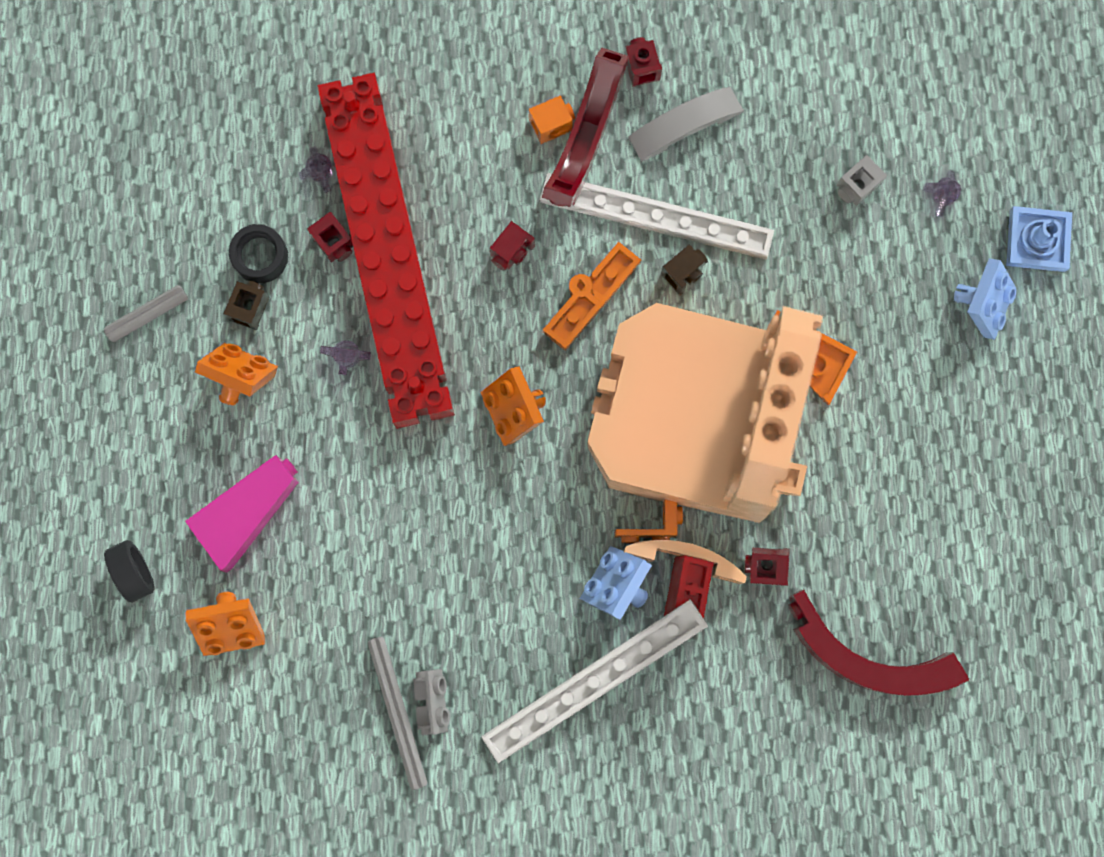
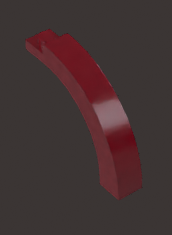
[542,47,629,207]
[788,589,970,696]

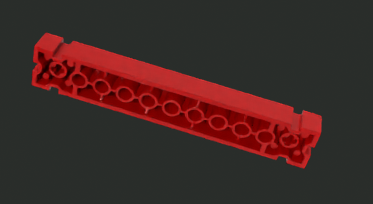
[317,72,455,429]

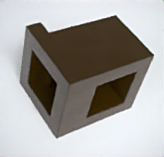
[660,244,708,296]
[223,281,269,330]

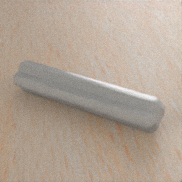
[104,285,188,342]

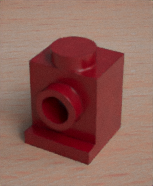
[624,37,662,87]
[307,211,353,263]
[490,221,535,271]
[745,547,790,586]

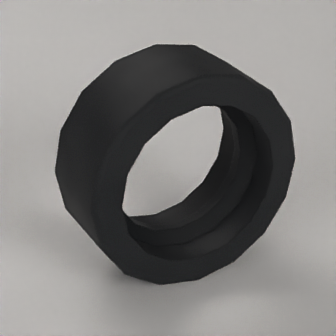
[229,224,288,283]
[104,540,155,603]

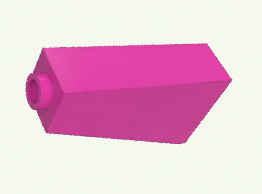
[185,455,299,572]

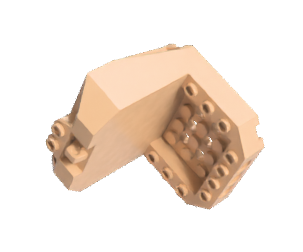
[587,303,822,523]

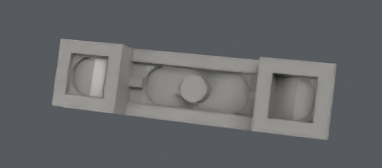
[628,87,744,162]

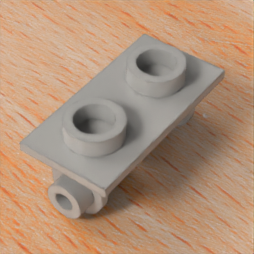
[413,669,450,735]

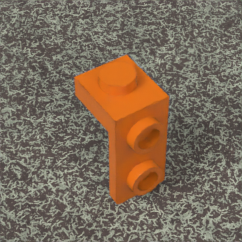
[614,499,683,544]

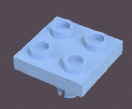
[1006,206,1072,272]
[954,258,1016,340]
[580,546,652,620]

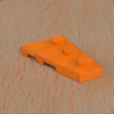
[767,310,857,405]

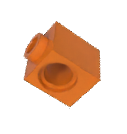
[529,95,575,144]

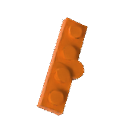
[543,242,641,351]

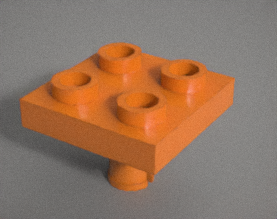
[195,343,278,405]
[480,366,546,446]
[186,592,265,656]

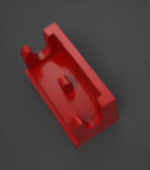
[664,555,714,619]

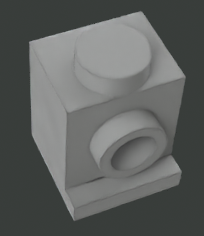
[837,155,887,206]

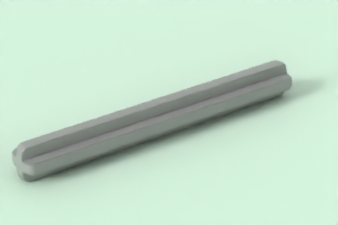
[368,637,427,790]

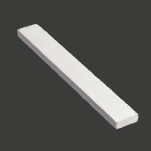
[540,173,774,260]
[481,599,708,763]

